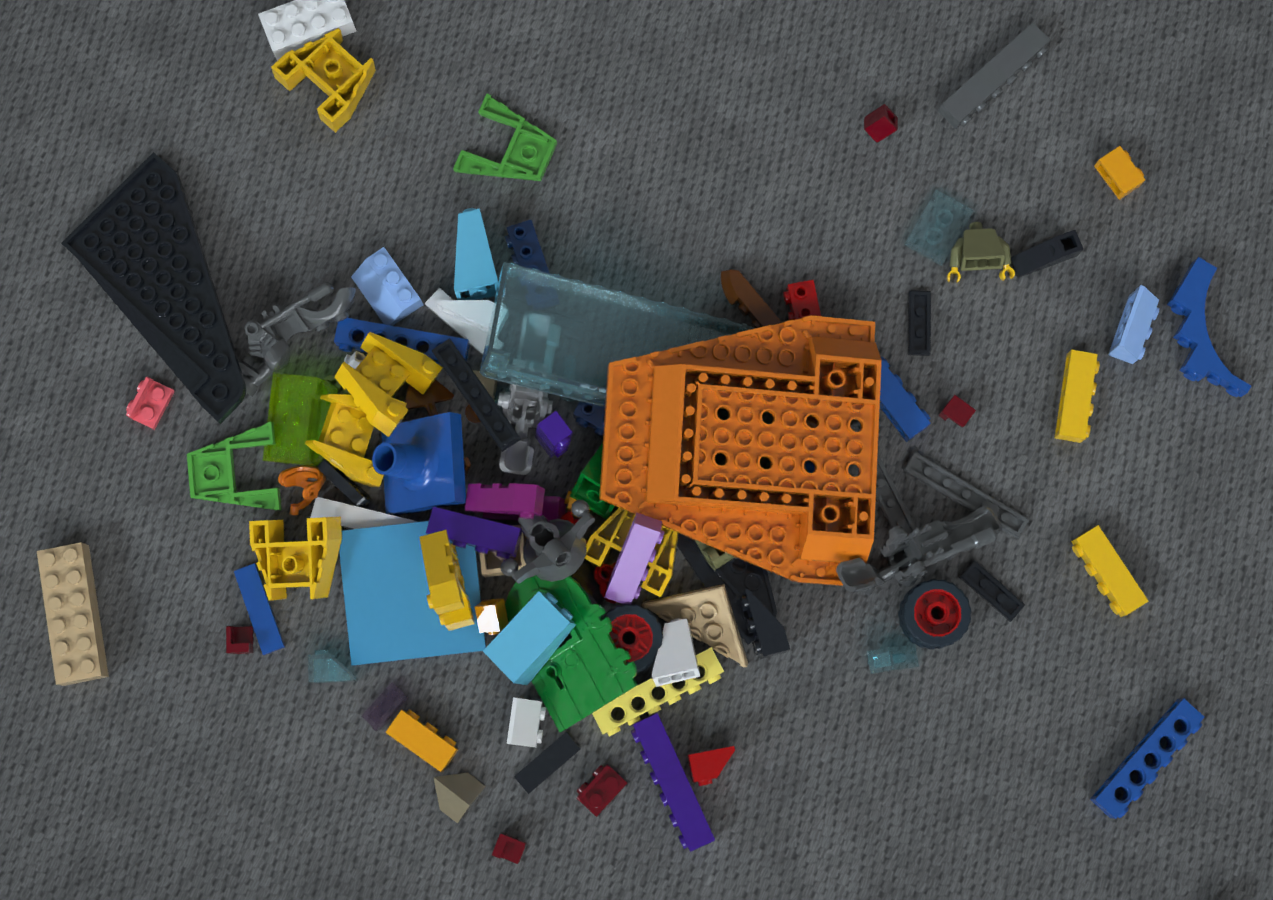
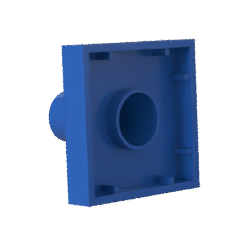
[372,412,466,515]

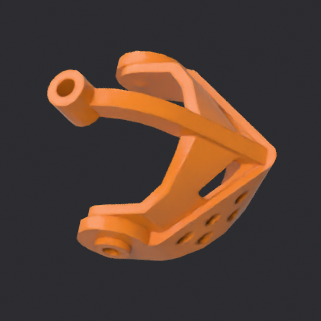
[278,465,326,515]

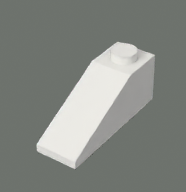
[437,300,509,338]

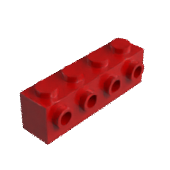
[783,280,821,321]

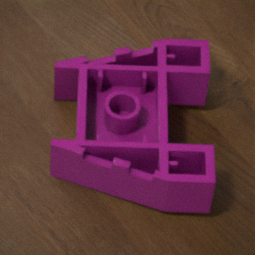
[465,483,566,523]

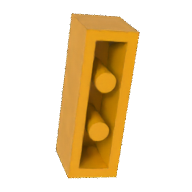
[385,709,459,772]

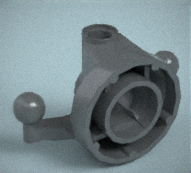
[500,500,595,584]

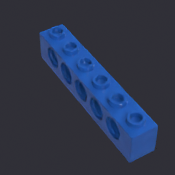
[334,318,470,365]
[1090,698,1204,819]

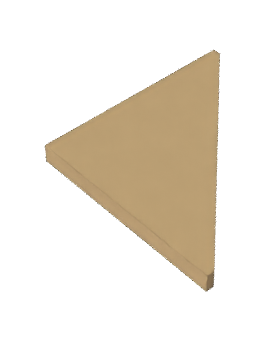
[642,584,748,667]

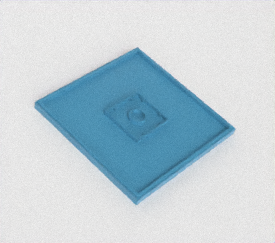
[339,521,486,666]

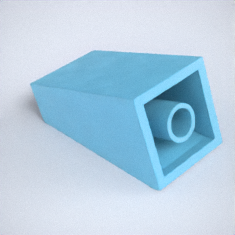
[454,208,502,300]
[483,591,576,685]

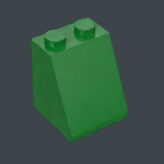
[570,443,616,520]

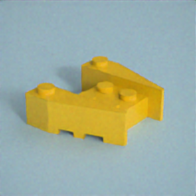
[271,28,376,133]
[335,332,443,437]
[305,394,407,487]
[584,508,678,597]
[249,517,342,601]
[419,530,475,631]

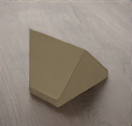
[434,773,486,823]

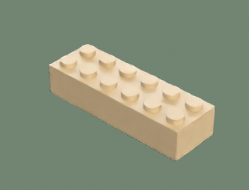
[37,542,109,686]

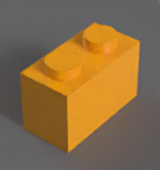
[1094,146,1145,200]

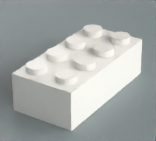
[258,0,356,61]

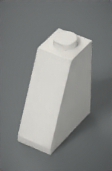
[652,618,700,687]

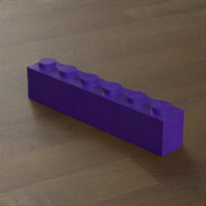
[631,713,715,852]

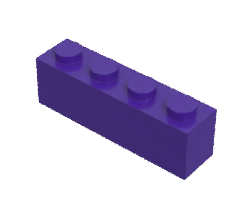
[535,411,573,458]
[426,507,522,559]

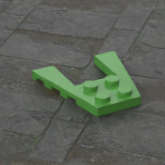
[453,94,557,181]
[187,422,282,511]

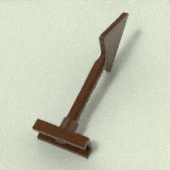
[405,379,471,480]

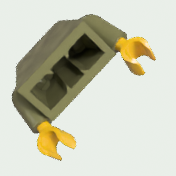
[947,222,1015,283]

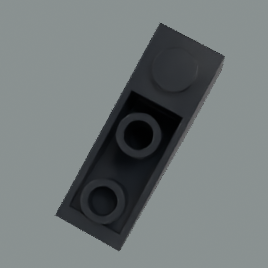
[1011,230,1083,278]

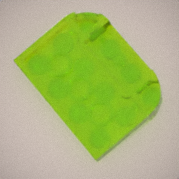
[263,373,338,466]

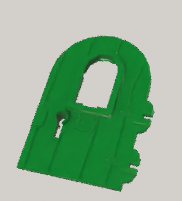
[505,575,637,733]

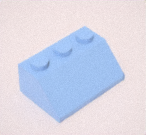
[351,247,423,326]
[1108,285,1160,364]

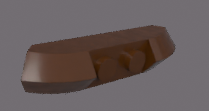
[721,270,782,329]

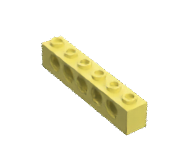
[592,647,724,737]

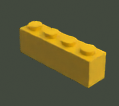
[1054,350,1100,443]
[1071,525,1149,617]

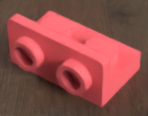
[126,376,175,430]

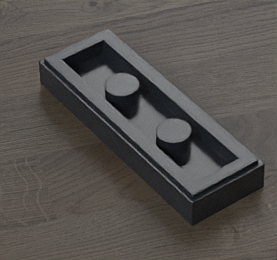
[908,290,931,356]
[959,560,1025,622]
[514,732,581,794]

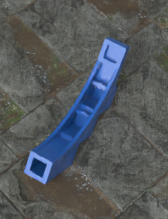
[1167,257,1251,397]

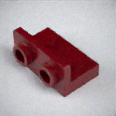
[576,764,627,817]

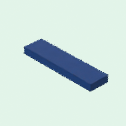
[234,563,285,655]

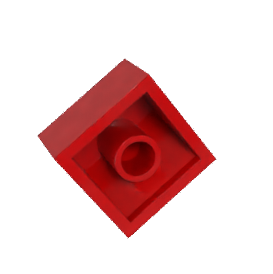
[687,746,735,786]

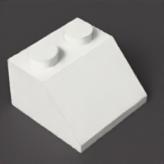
[507,697,546,748]

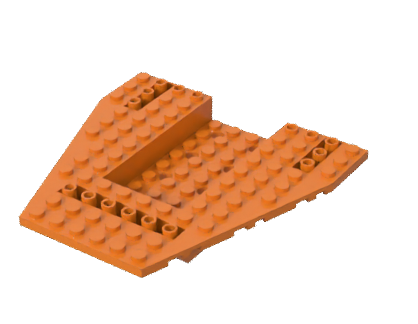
[599,315,881,586]

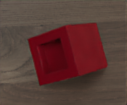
[864,104,898,142]
[938,395,976,428]
[226,626,253,654]
[492,833,527,864]

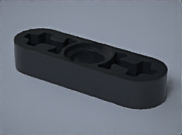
[317,458,372,508]

